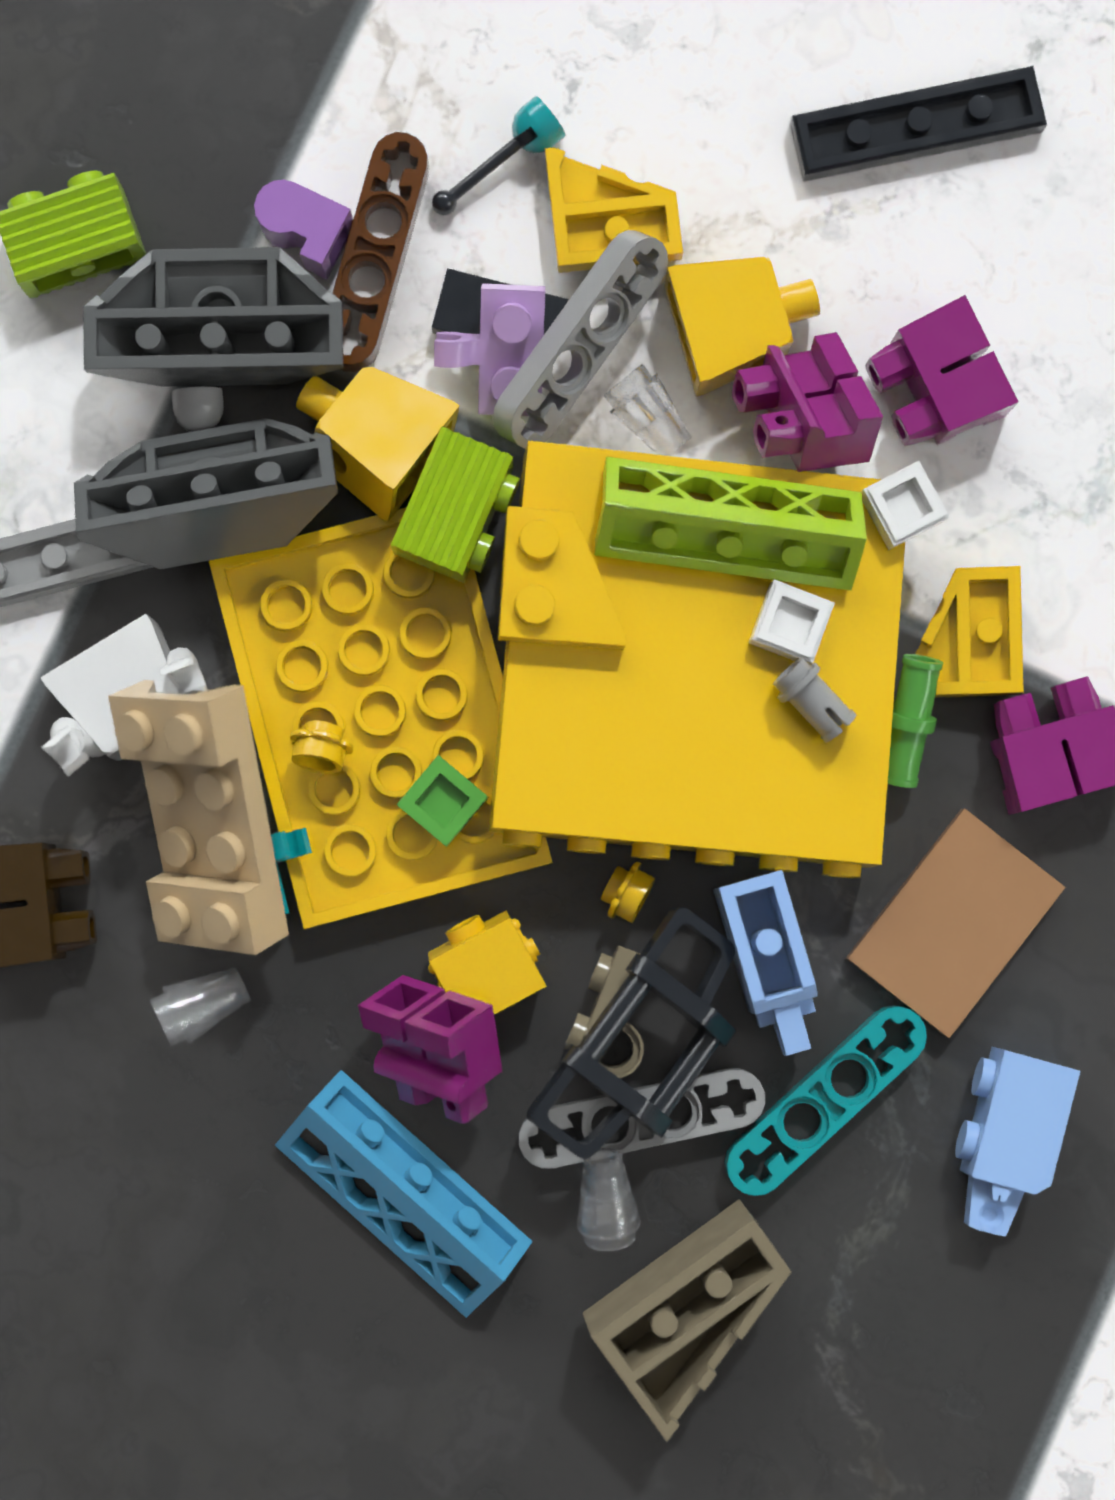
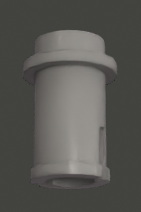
[773,657,856,743]

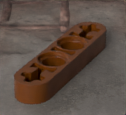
[332,132,429,372]

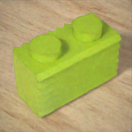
[0,171,146,298]
[391,427,520,583]

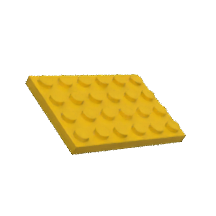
[209,507,553,929]

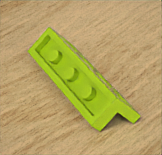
[595,456,867,590]

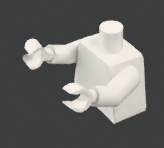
[40,614,208,777]

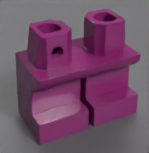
[865,295,1019,446]
[732,332,883,472]
[990,676,1115,815]
[358,975,502,1124]

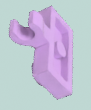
[434,284,545,416]

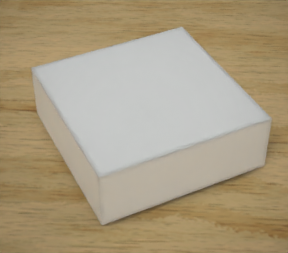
[861,461,949,550]
[748,579,834,665]

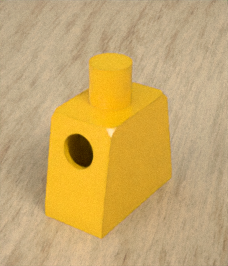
[664,257,820,397]
[296,367,460,522]

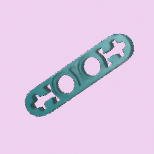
[724,1005,927,1196]

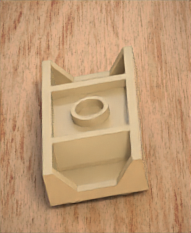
[108,680,289,955]

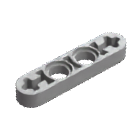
[493,230,668,449]
[519,1068,765,1169]

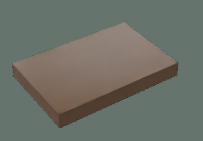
[845,808,1066,1038]

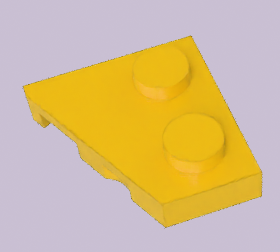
[545,147,683,273]
[498,506,627,650]
[916,566,1024,697]

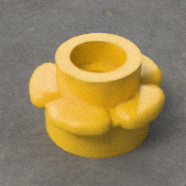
[290,720,353,773]
[601,862,656,923]

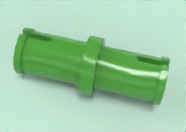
[888,654,943,788]

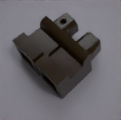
[0,842,97,968]

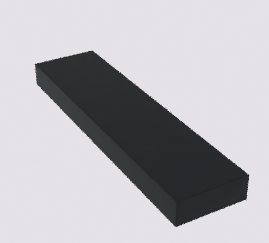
[790,66,1047,182]

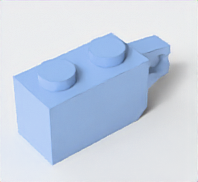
[713,870,818,1056]
[955,1047,1080,1236]

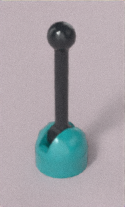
[432,95,566,215]

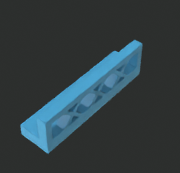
[275,1070,533,1318]

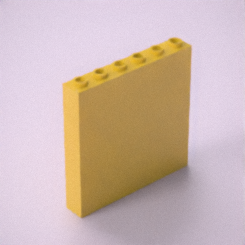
[488,440,905,878]

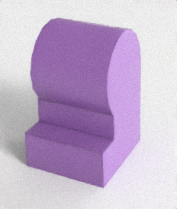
[254,179,353,280]

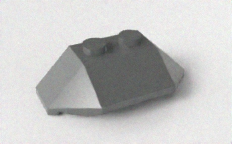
[83,247,344,387]
[74,418,338,569]

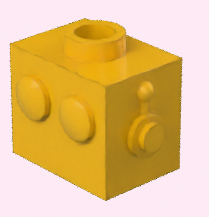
[428,910,546,1015]

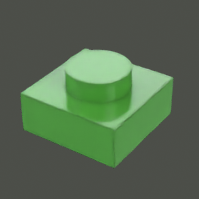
[396,755,489,847]

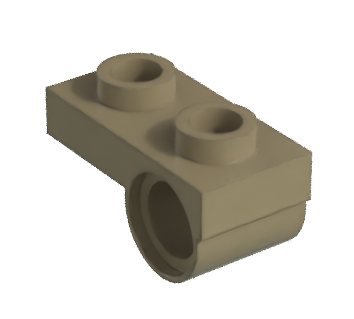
[564,945,644,1078]

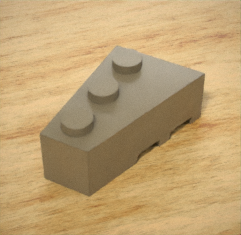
[582,1199,791,1442]

